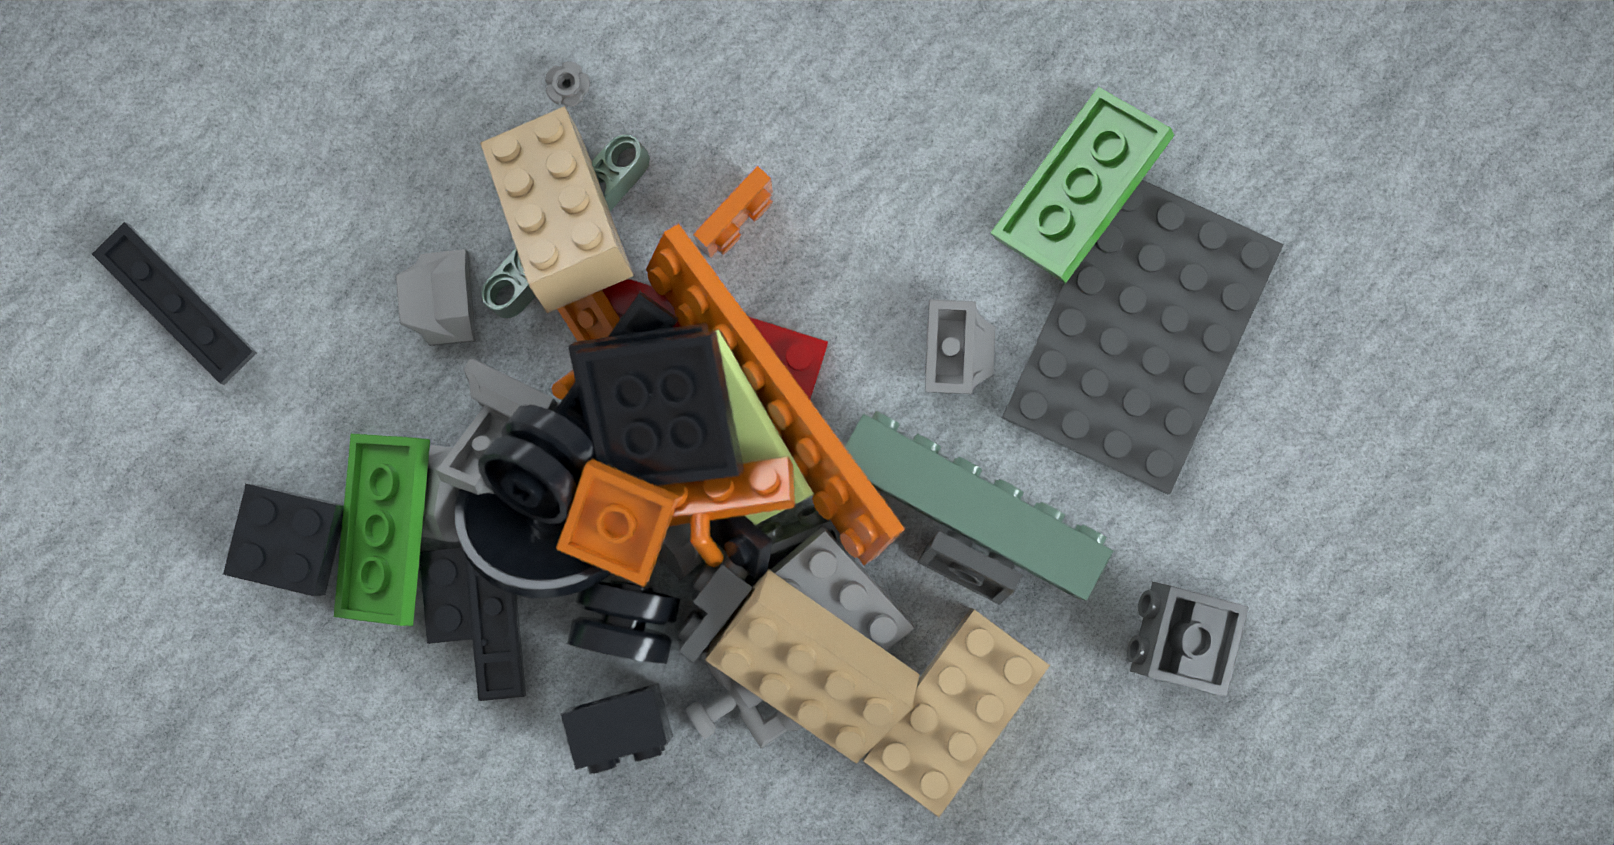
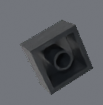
[223,484,344,596]
[560,683,673,774]

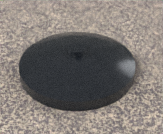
[455,489,612,598]

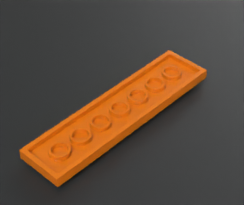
[646,223,905,566]

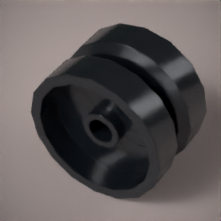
[478,404,597,524]
[567,580,681,664]

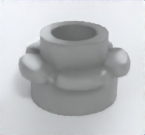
[545,61,590,107]

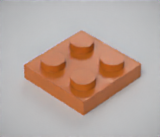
[693,166,773,258]
[557,459,680,586]

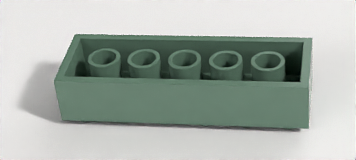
[845,411,1114,601]

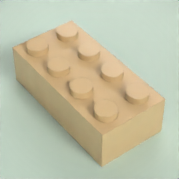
[480,106,634,313]
[705,570,920,764]
[863,608,1050,817]

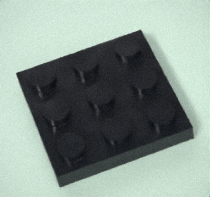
[574,331,744,486]

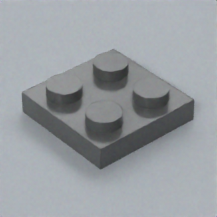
[918,530,1023,605]

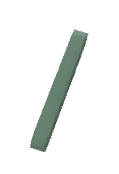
[481,134,650,318]

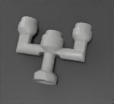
[685,646,803,748]

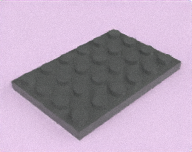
[1001,180,1284,495]

